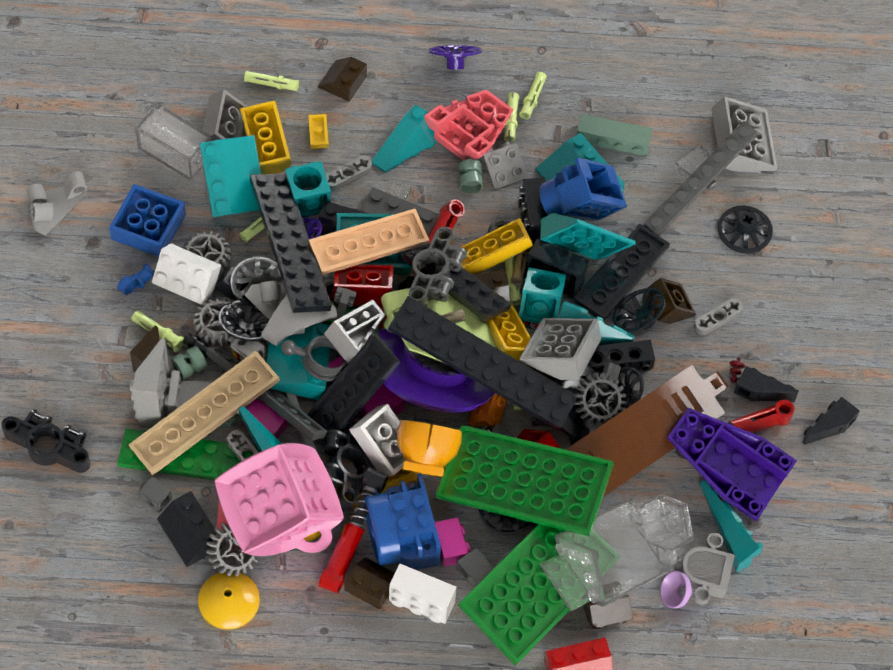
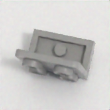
[479,142,528,189]
[164,370,211,414]

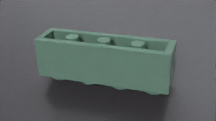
[577,114,653,156]

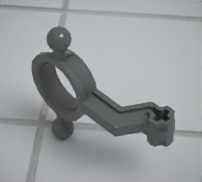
[281,287,356,381]

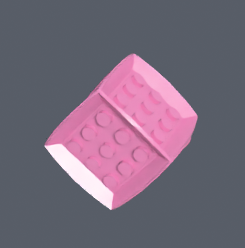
[214,443,344,556]

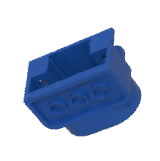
[539,158,627,221]
[364,473,441,570]

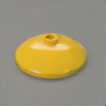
[198,571,260,629]

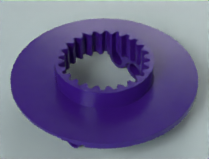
[377,328,495,412]

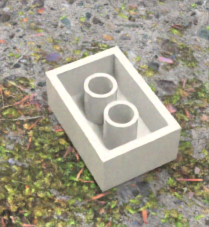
[152,244,221,305]
[349,404,405,477]
[389,564,457,624]

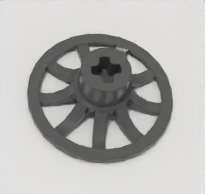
[230,256,282,309]

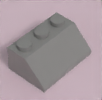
[200,89,248,142]

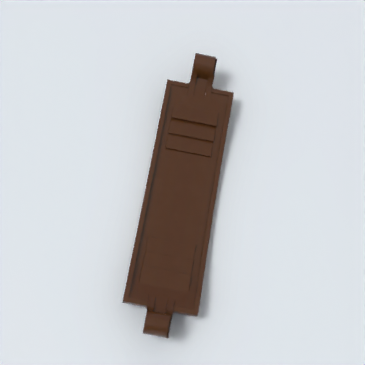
[566,365,728,497]

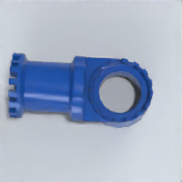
[117,264,155,296]

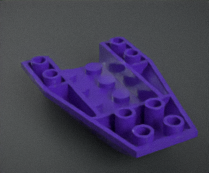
[667,408,797,521]

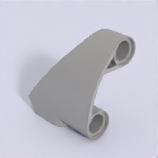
[27,171,87,236]
[245,281,305,335]
[261,295,337,346]

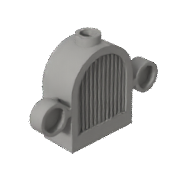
[677,533,735,605]

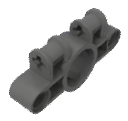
[409,227,468,307]

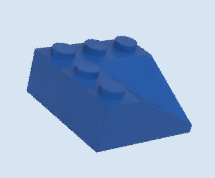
[109,184,186,257]

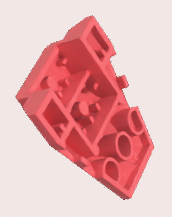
[424,90,513,160]

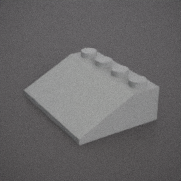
[711,96,778,172]
[519,318,601,381]
[130,339,171,428]

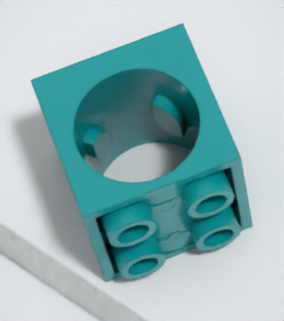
[285,161,331,218]
[519,267,566,324]

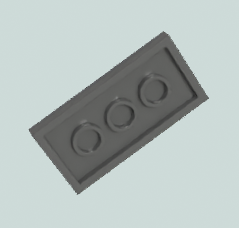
[359,187,440,236]

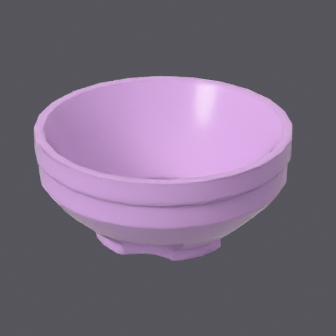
[660,571,692,608]

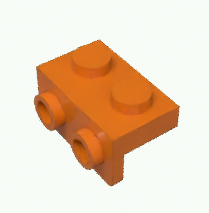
[468,393,507,427]

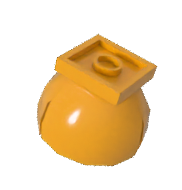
[397,420,462,478]

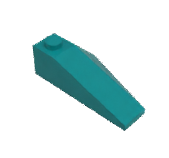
[372,104,438,173]
[559,301,635,346]

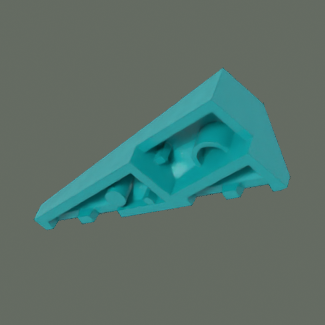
[238,407,282,452]
[700,479,763,572]

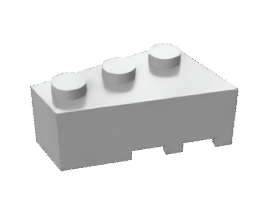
[324,300,385,364]

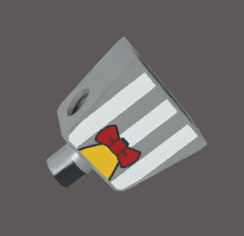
[227,333,267,362]

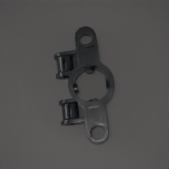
[1,409,90,473]
[324,421,370,512]

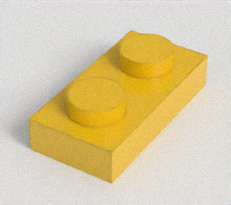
[308,114,329,149]

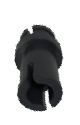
[183,333,210,358]

